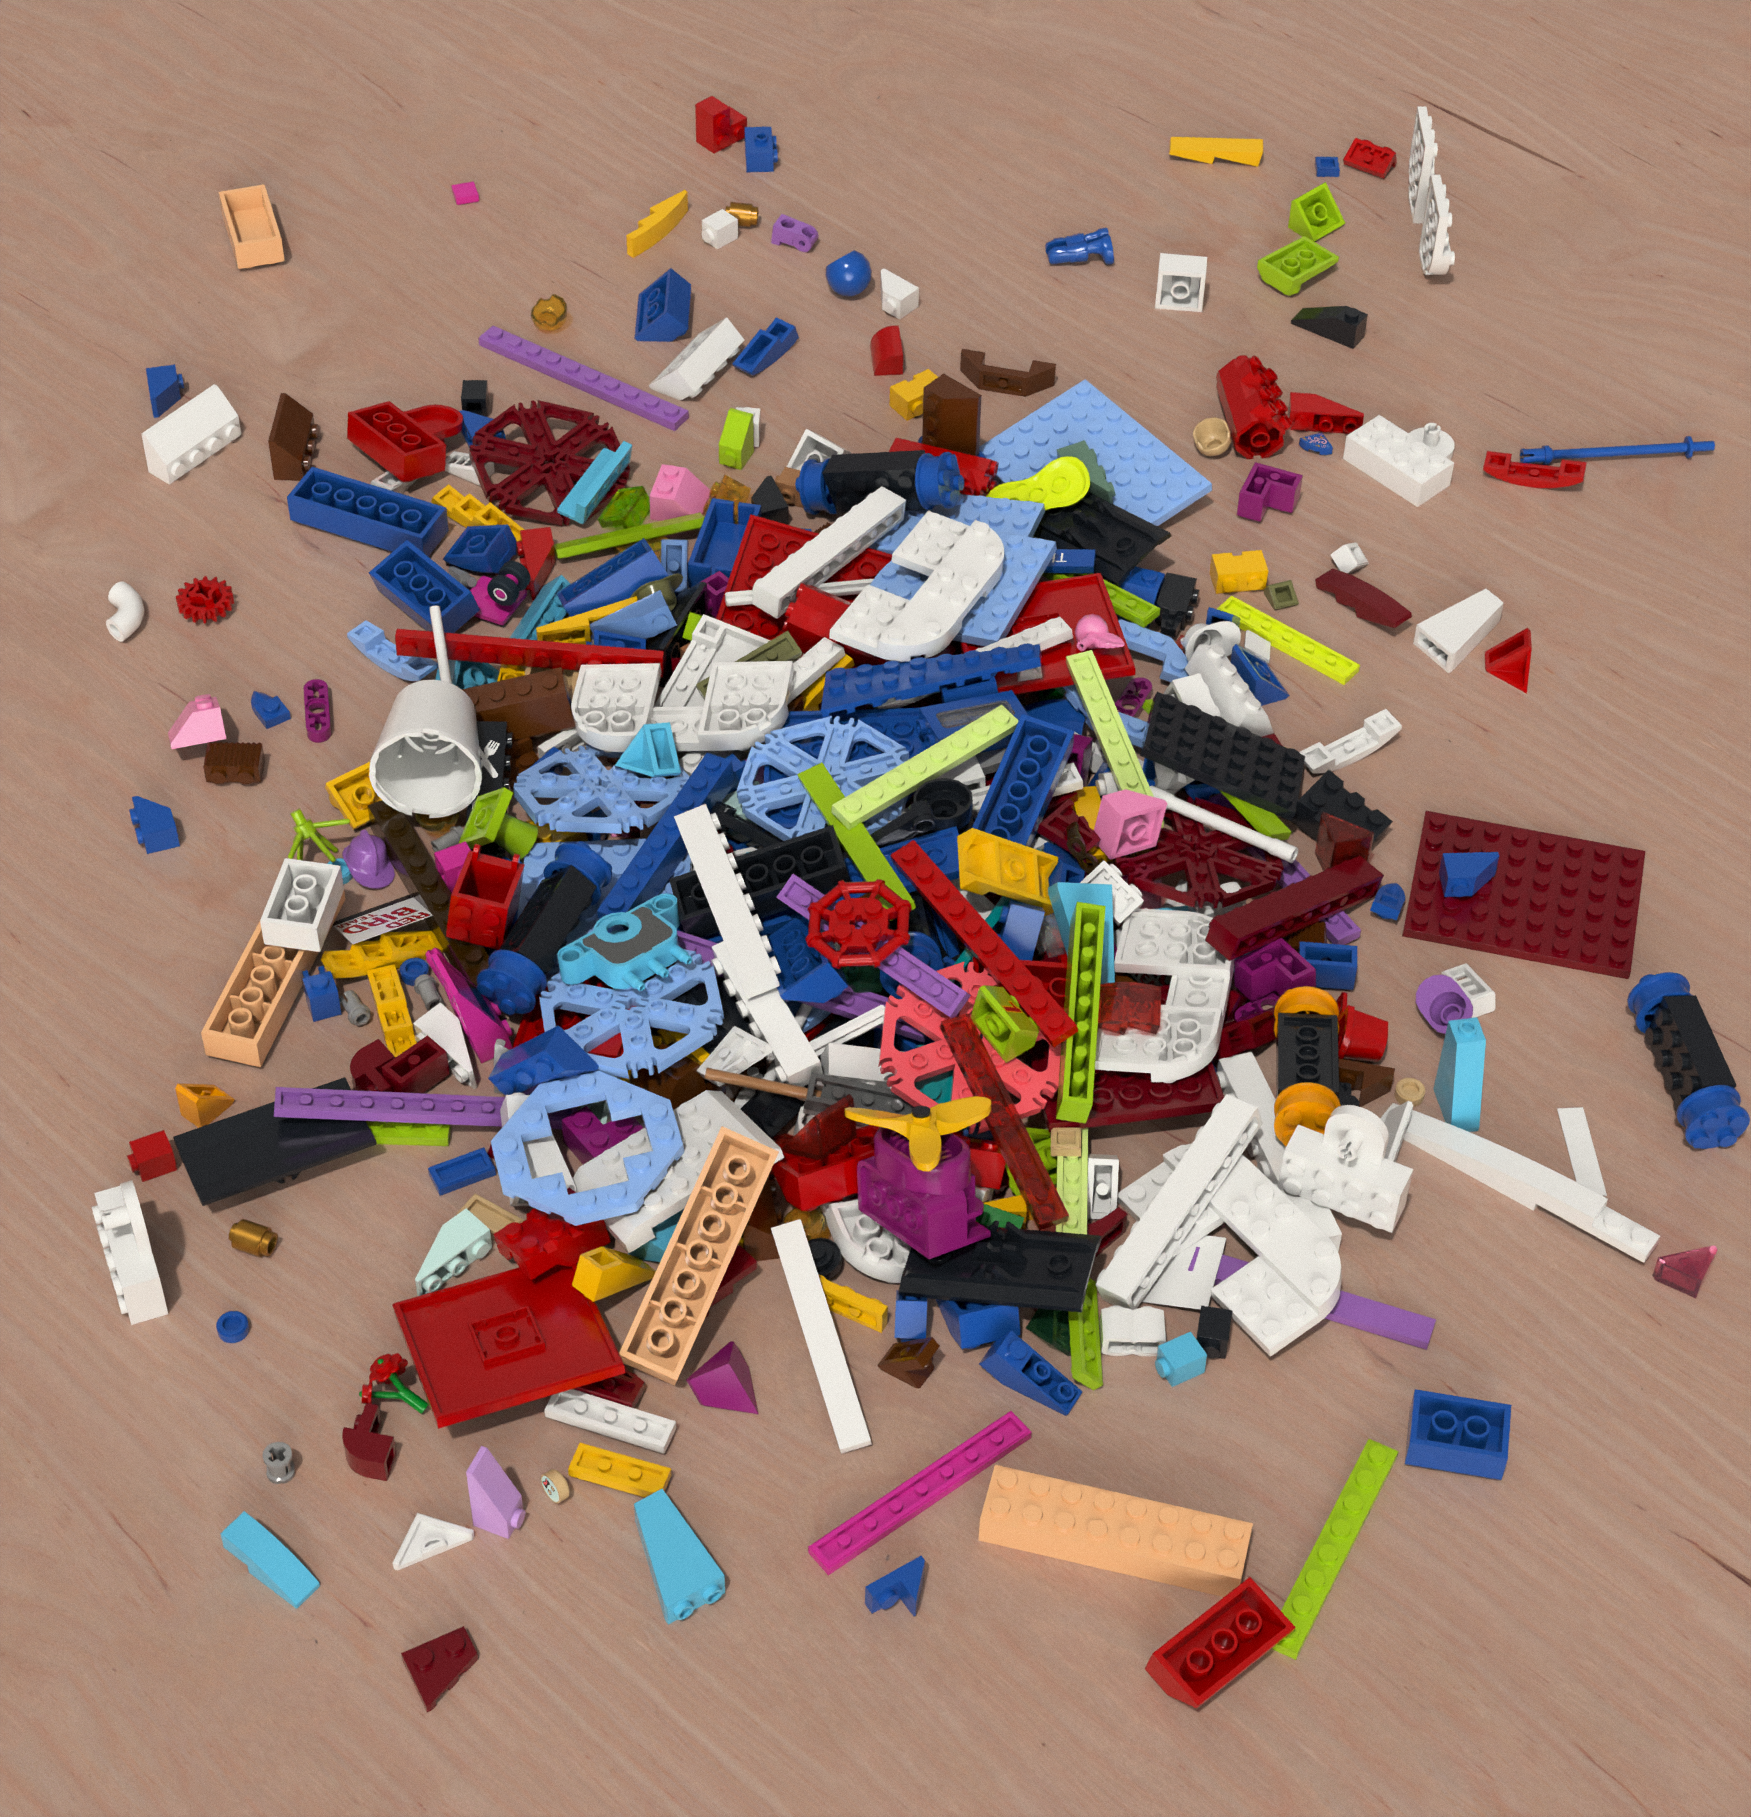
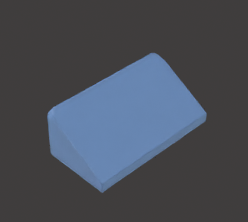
[661,539,689,592]

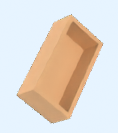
[219,184,285,269]

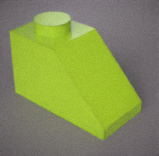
[719,408,754,470]

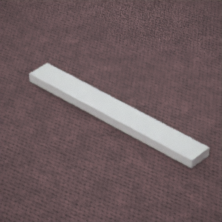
[771,1219,872,1454]

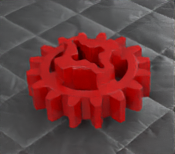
[176,576,234,623]

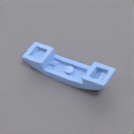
[347,620,438,681]

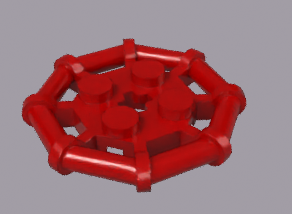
[805,879,912,969]

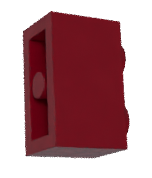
[382,1035,449,1093]

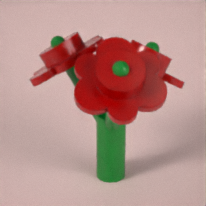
[359,1353,429,1414]

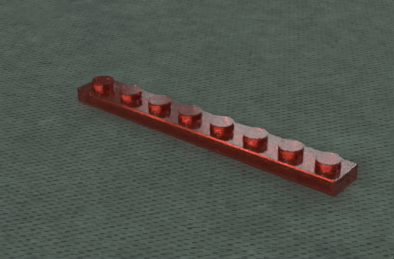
[940,1013,1069,1230]

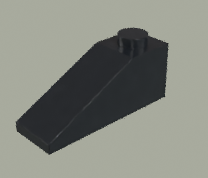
[1291,306,1368,349]

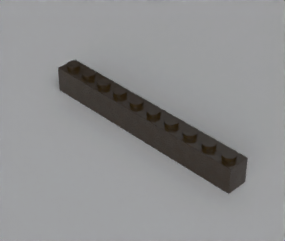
[368,800,499,1007]

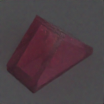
[1652,1245,1717,1298]

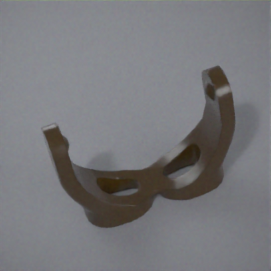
[1066,821,1104,874]

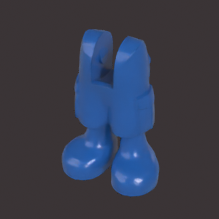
[1045,228,1114,264]

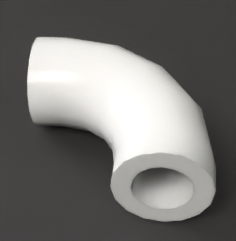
[106,581,145,642]

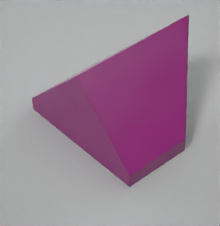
[686,1341,759,1414]

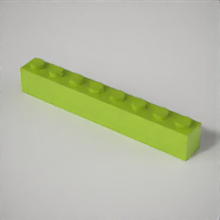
[1056,902,1106,1123]

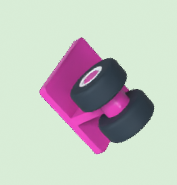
[470,561,531,625]

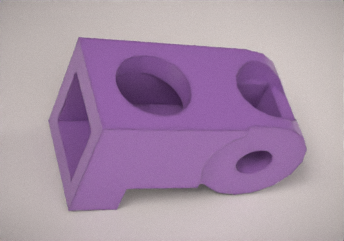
[771,214,819,252]

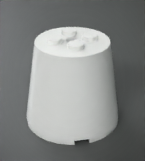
[369,680,482,818]

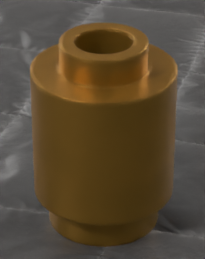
[725,202,758,227]
[229,1219,278,1257]

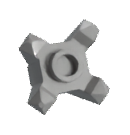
[1153,761,1195,795]

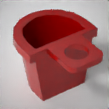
[1336,992,1388,1062]

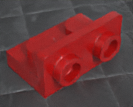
[1343,138,1397,179]

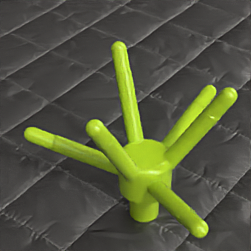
[288,808,350,862]

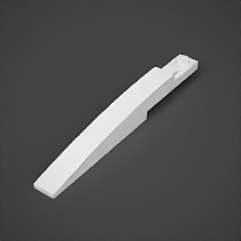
[1380,1103,1660,1263]

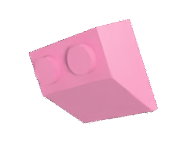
[649,464,711,521]
[168,694,226,749]
[1094,789,1168,860]

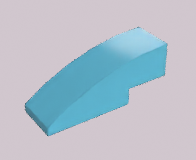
[220,1511,320,1609]

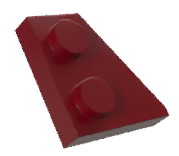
[1037,799,1101,861]
[574,1365,644,1408]
[401,1626,478,1712]

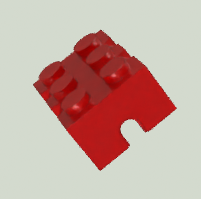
[493,1187,611,1280]

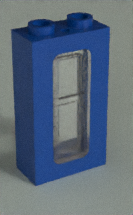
[916,690,1029,753]

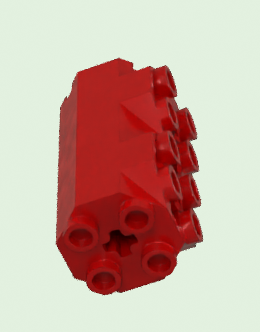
[1216,355,1293,459]
[889,438,999,497]
[782,583,891,668]

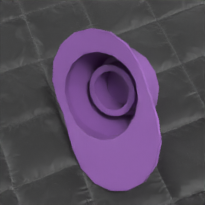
[342,829,395,889]
[1416,975,1473,1034]

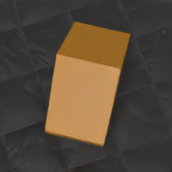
[175,1084,235,1128]

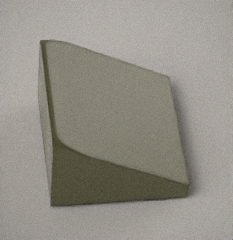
[1263,580,1299,610]

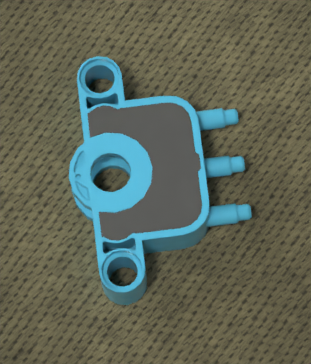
[557,893,692,991]

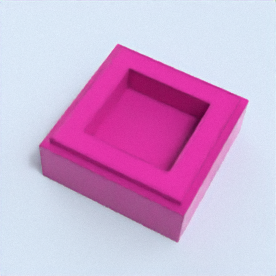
[451,181,479,205]

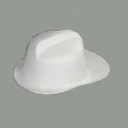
[1180,621,1241,662]

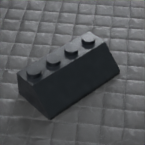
[646,582,708,688]

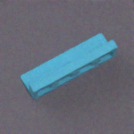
[557,441,632,524]
[510,575,570,640]

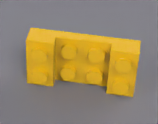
[957,828,1058,916]

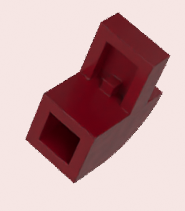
[350,1039,395,1092]
[342,1403,397,1481]

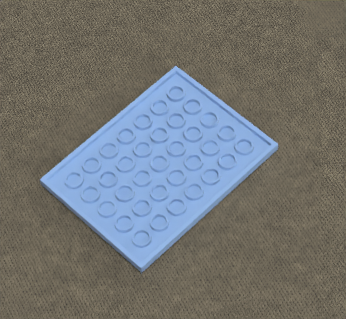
[979,379,1212,526]

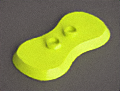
[986,456,1090,511]

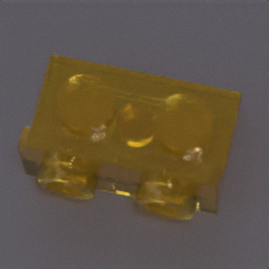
[703,475,751,524]

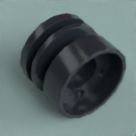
[913,778,973,838]

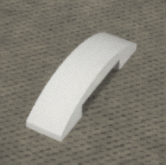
[1299,709,1402,773]

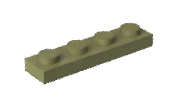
[696,631,802,700]

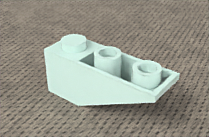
[415,1208,492,1296]

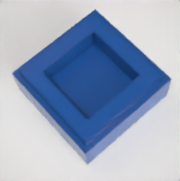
[1315,157,1340,177]

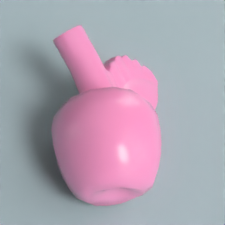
[1075,614,1125,651]

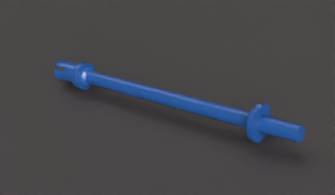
[1520,436,1715,465]

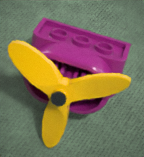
[845,1096,991,1259]

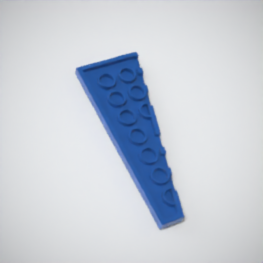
[821,643,1041,718]

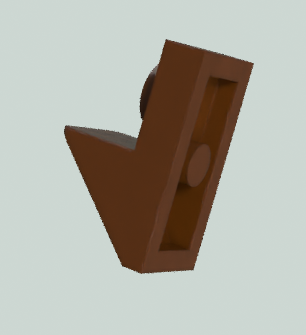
[1338,1058,1395,1107]
[877,1337,940,1389]

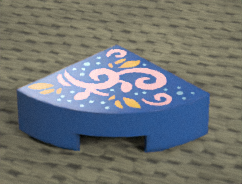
[1299,432,1333,455]

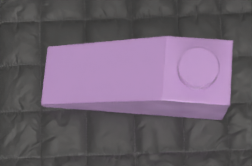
[466,1446,525,1539]

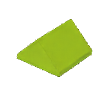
[1288,182,1346,241]

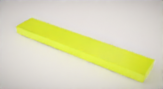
[1217,596,1360,685]

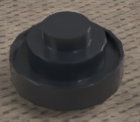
[808,1238,842,1280]

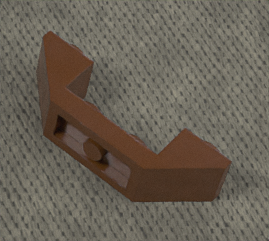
[960,349,1056,397]

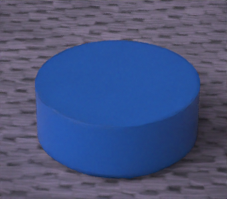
[400,958,430,986]
[216,1311,249,1343]

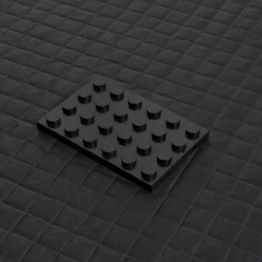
[1140,692,1305,821]

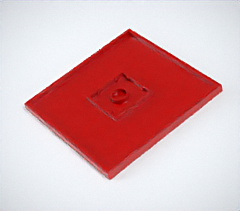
[959,573,1136,694]
[392,1263,625,1429]

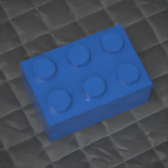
[1405,1389,1511,1480]

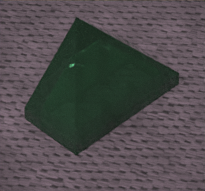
[842,953,882,993]
[1026,1309,1071,1356]

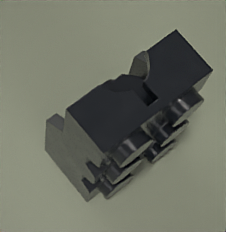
[1292,770,1393,860]

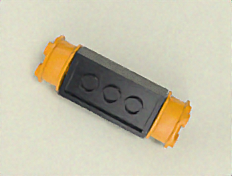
[1274,986,1341,1146]

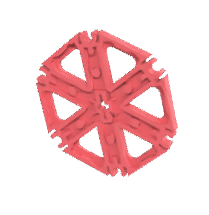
[878,962,1062,1134]

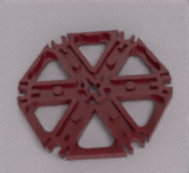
[469,400,630,526]
[1113,796,1284,908]

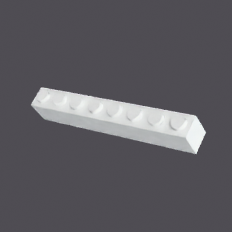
[752,486,906,618]
[674,804,781,999]
[1216,1052,1342,1251]
[1095,1094,1263,1310]

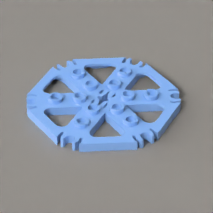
[737,716,909,845]
[513,745,690,834]
[539,949,724,1079]

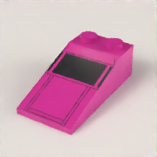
[431,953,513,1064]

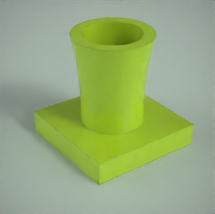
[458,787,538,859]

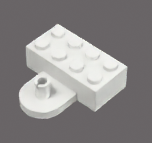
[1343,415,1455,507]
[1278,1105,1413,1233]
[92,1180,168,1325]

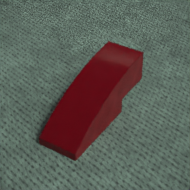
[1212,1007,1276,1060]

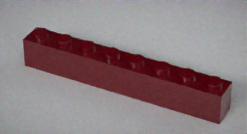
[1205,856,1384,961]

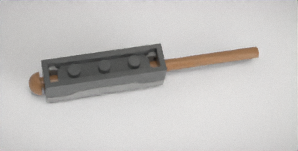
[704,1068,930,1128]

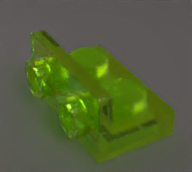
[597,486,650,529]

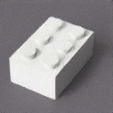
[260,858,344,952]

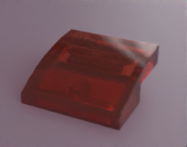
[1098,982,1161,1035]

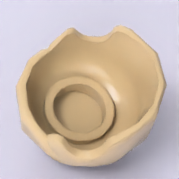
[1193,417,1232,457]

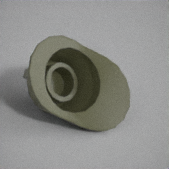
[630,573,683,611]

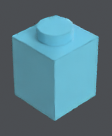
[1155,1331,1207,1387]

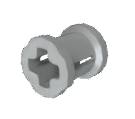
[262,1442,295,1484]

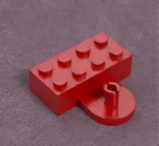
[347,401,463,483]

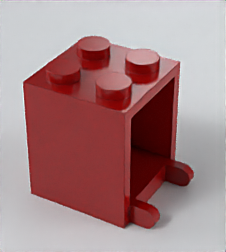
[446,844,525,950]

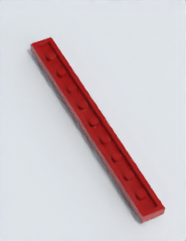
[395,629,664,678]
[890,840,1078,1047]

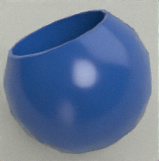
[825,250,872,297]

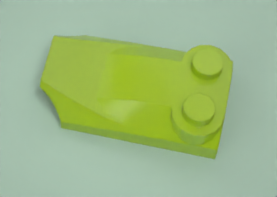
[1257,236,1339,296]

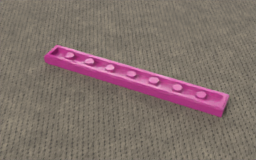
[808,1411,1032,1575]

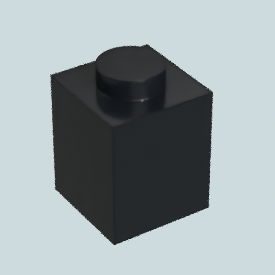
[461,380,489,417]
[1196,1305,1232,1359]

